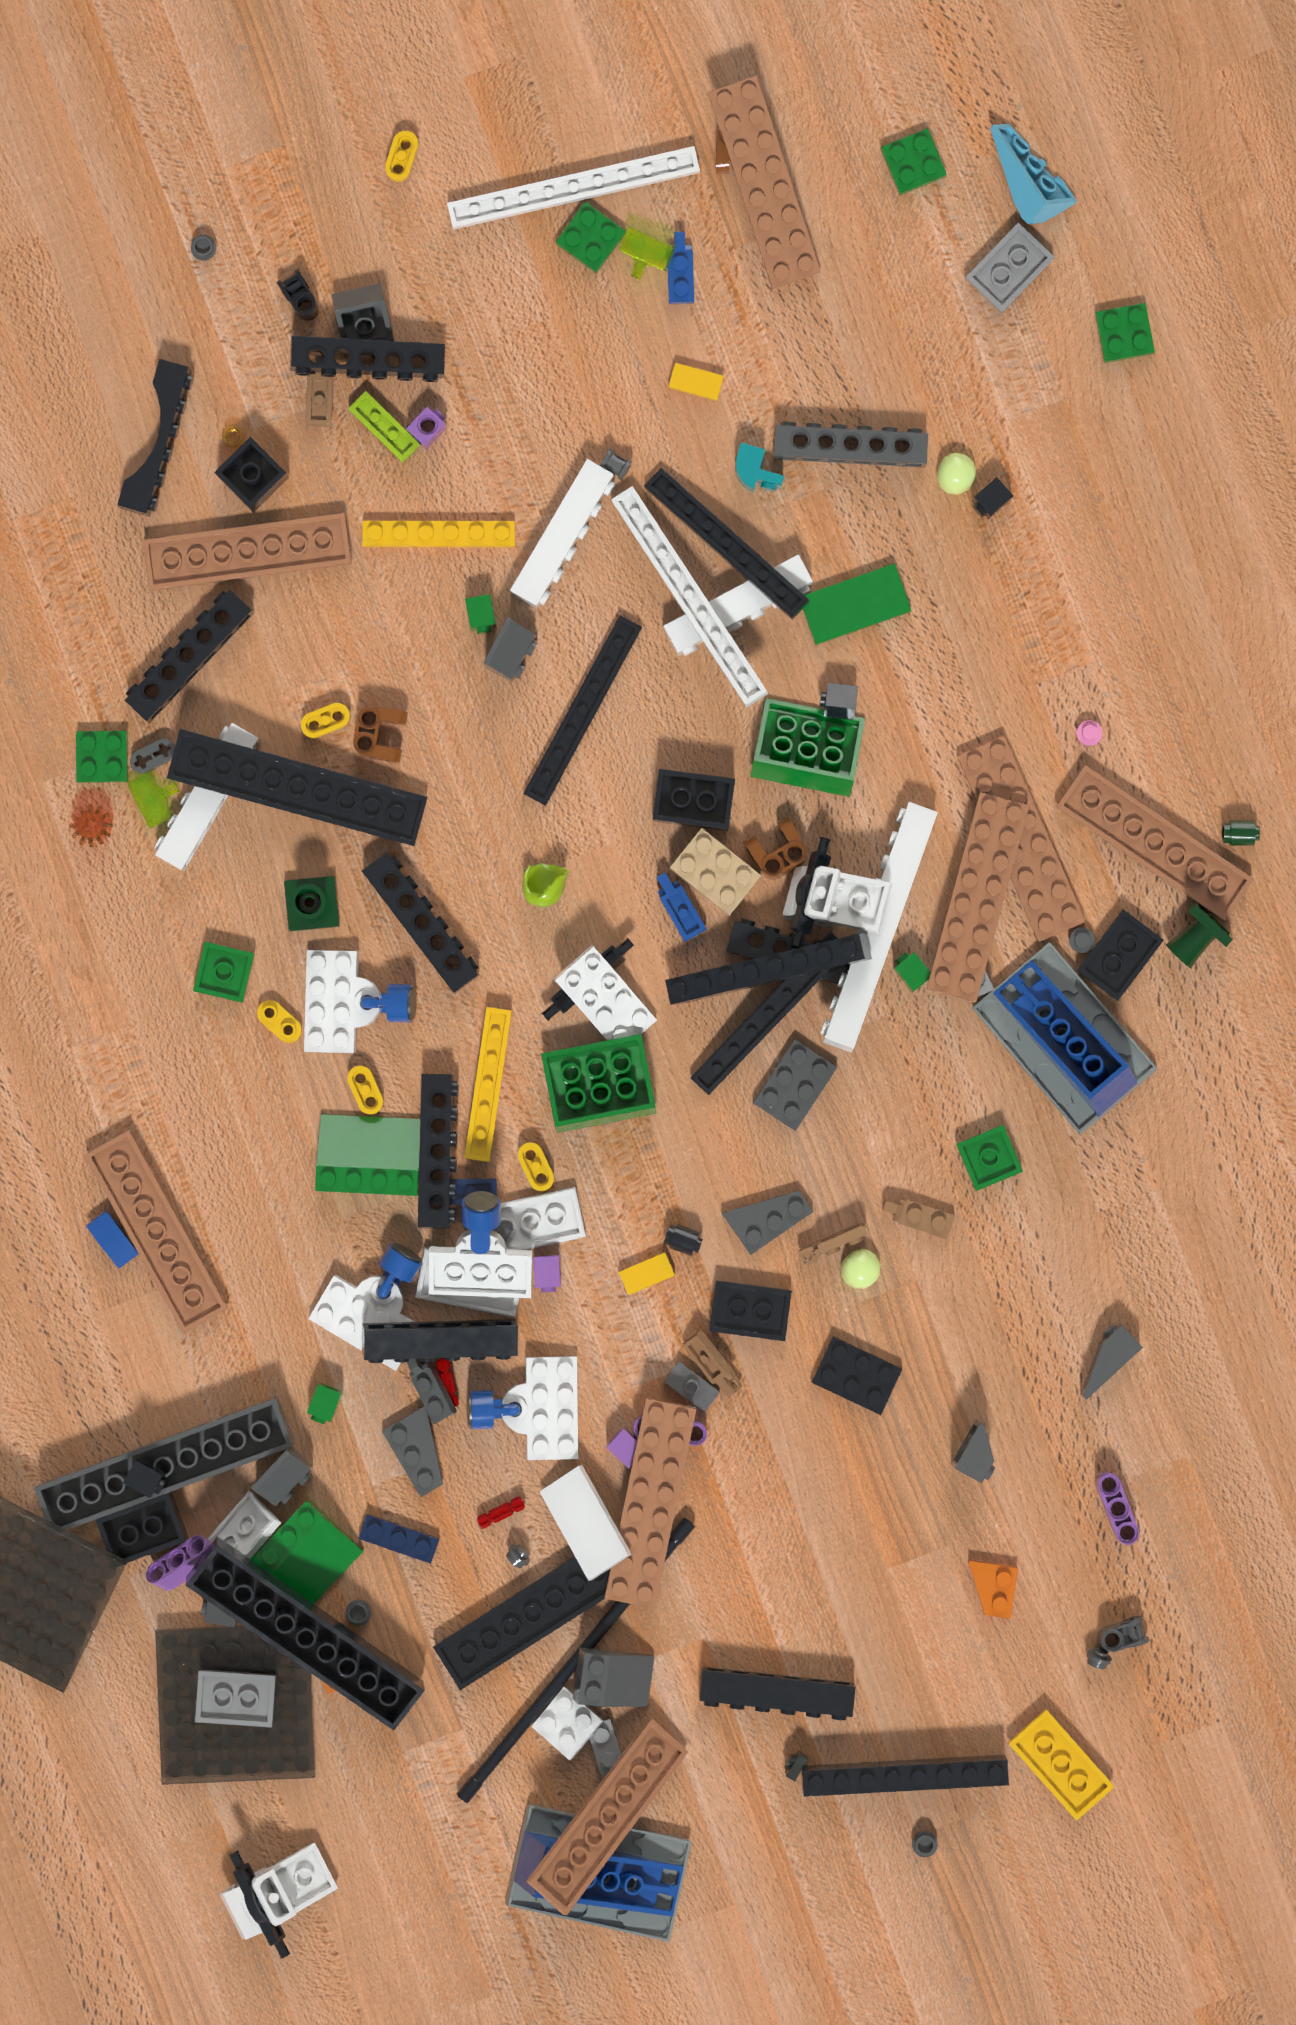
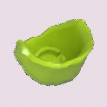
[522,863,569,908]

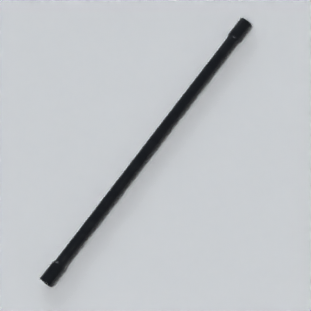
[456,1517,696,1804]

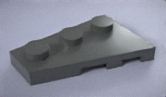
[722,1191,813,1255]
[382,1406,443,1497]

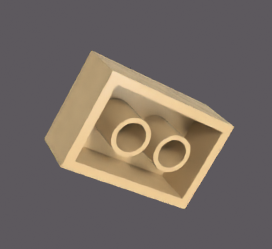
[670,828,761,917]

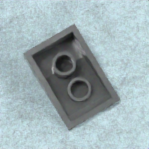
[572,1648,655,1707]

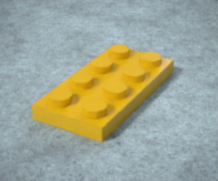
[1008,1709,1115,1821]

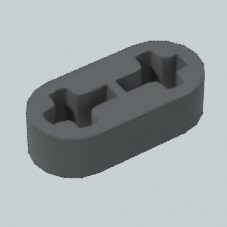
[130,739,175,774]

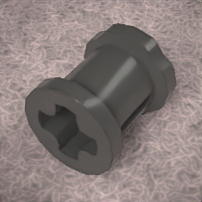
[600,448,633,481]

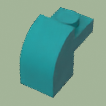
[735,443,784,492]

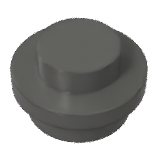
[191,235,216,261]
[1069,928,1095,953]
[506,1544,530,1568]
[345,1599,371,1626]
[1086,1647,1112,1669]
[912,1831,938,1857]

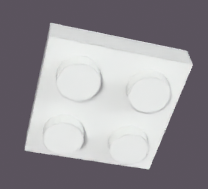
[531,1687,604,1760]

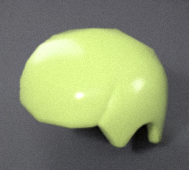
[936,452,976,495]
[841,1249,881,1289]

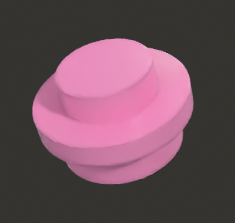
[1076,720,1102,746]

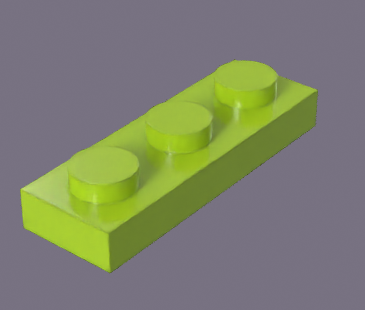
[348,391,421,463]

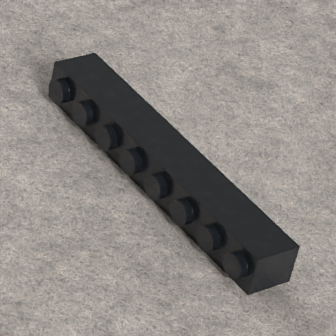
[665,934,872,1005]
[801,1755,1009,1797]

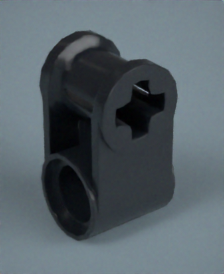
[276,269,319,321]

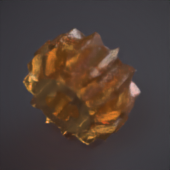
[69,804,113,848]

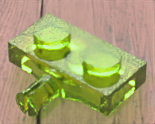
[619,227,676,279]
[127,772,180,829]

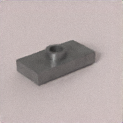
[664,1361,720,1412]

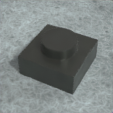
[784,1750,808,1782]

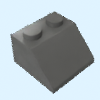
[332,283,394,341]
[484,617,538,682]
[951,1419,995,1483]
[251,1447,313,1506]

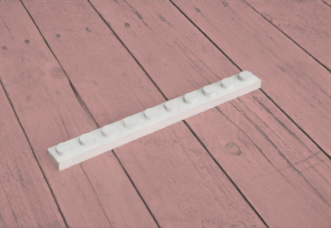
[447,146,700,230]
[611,486,768,708]

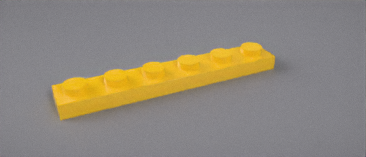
[362,521,515,548]
[464,1007,512,1162]

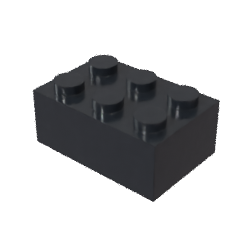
[652,769,735,831]
[96,1491,189,1568]

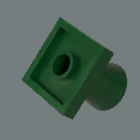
[284,876,340,932]
[1165,901,1233,969]

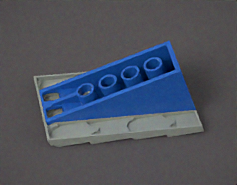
[972,942,1158,1136]
[505,1803,692,1942]

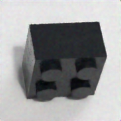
[214,436,289,513]

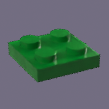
[880,128,947,196]
[555,202,626,274]
[1095,303,1155,363]
[76,731,128,783]
[193,942,255,1003]
[956,1125,1023,1191]

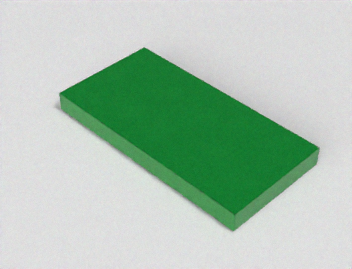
[803,563,911,646]

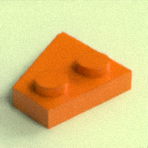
[968,1560,1018,1619]

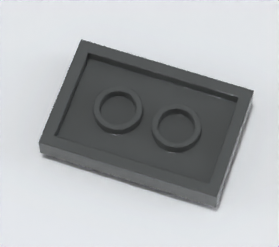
[753,1040,837,1131]

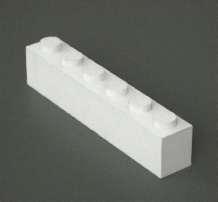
[510,459,616,609]
[663,554,813,656]
[154,723,261,871]

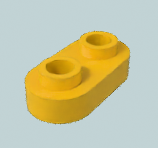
[385,131,419,182]
[301,703,351,739]
[257,1000,302,1043]
[347,1066,384,1114]
[518,1142,554,1191]

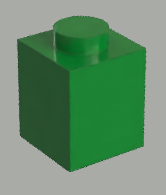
[465,594,496,635]
[893,952,931,992]
[307,1383,343,1424]

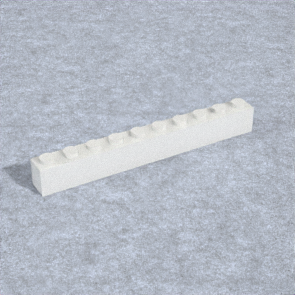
[820,802,938,1053]

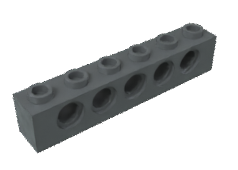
[773,421,928,468]

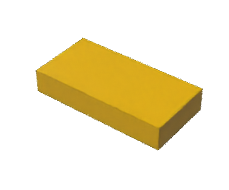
[668,363,724,401]
[618,1252,675,1296]

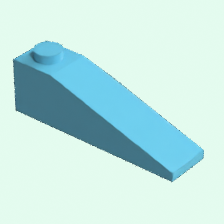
[990,124,1077,224]

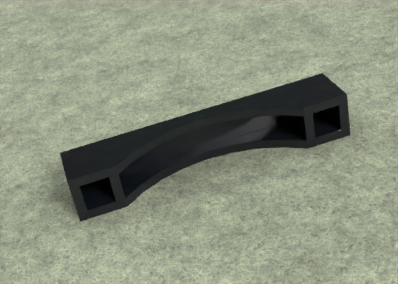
[117,359,194,517]

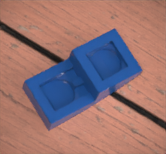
[86,1210,138,1269]

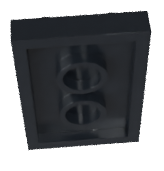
[1076,909,1164,1001]
[709,1280,792,1341]
[811,1336,902,1415]

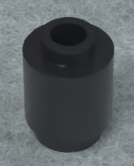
[664,1224,703,1256]

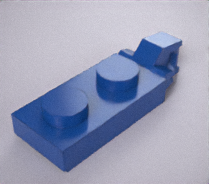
[667,232,694,304]
[656,872,707,942]

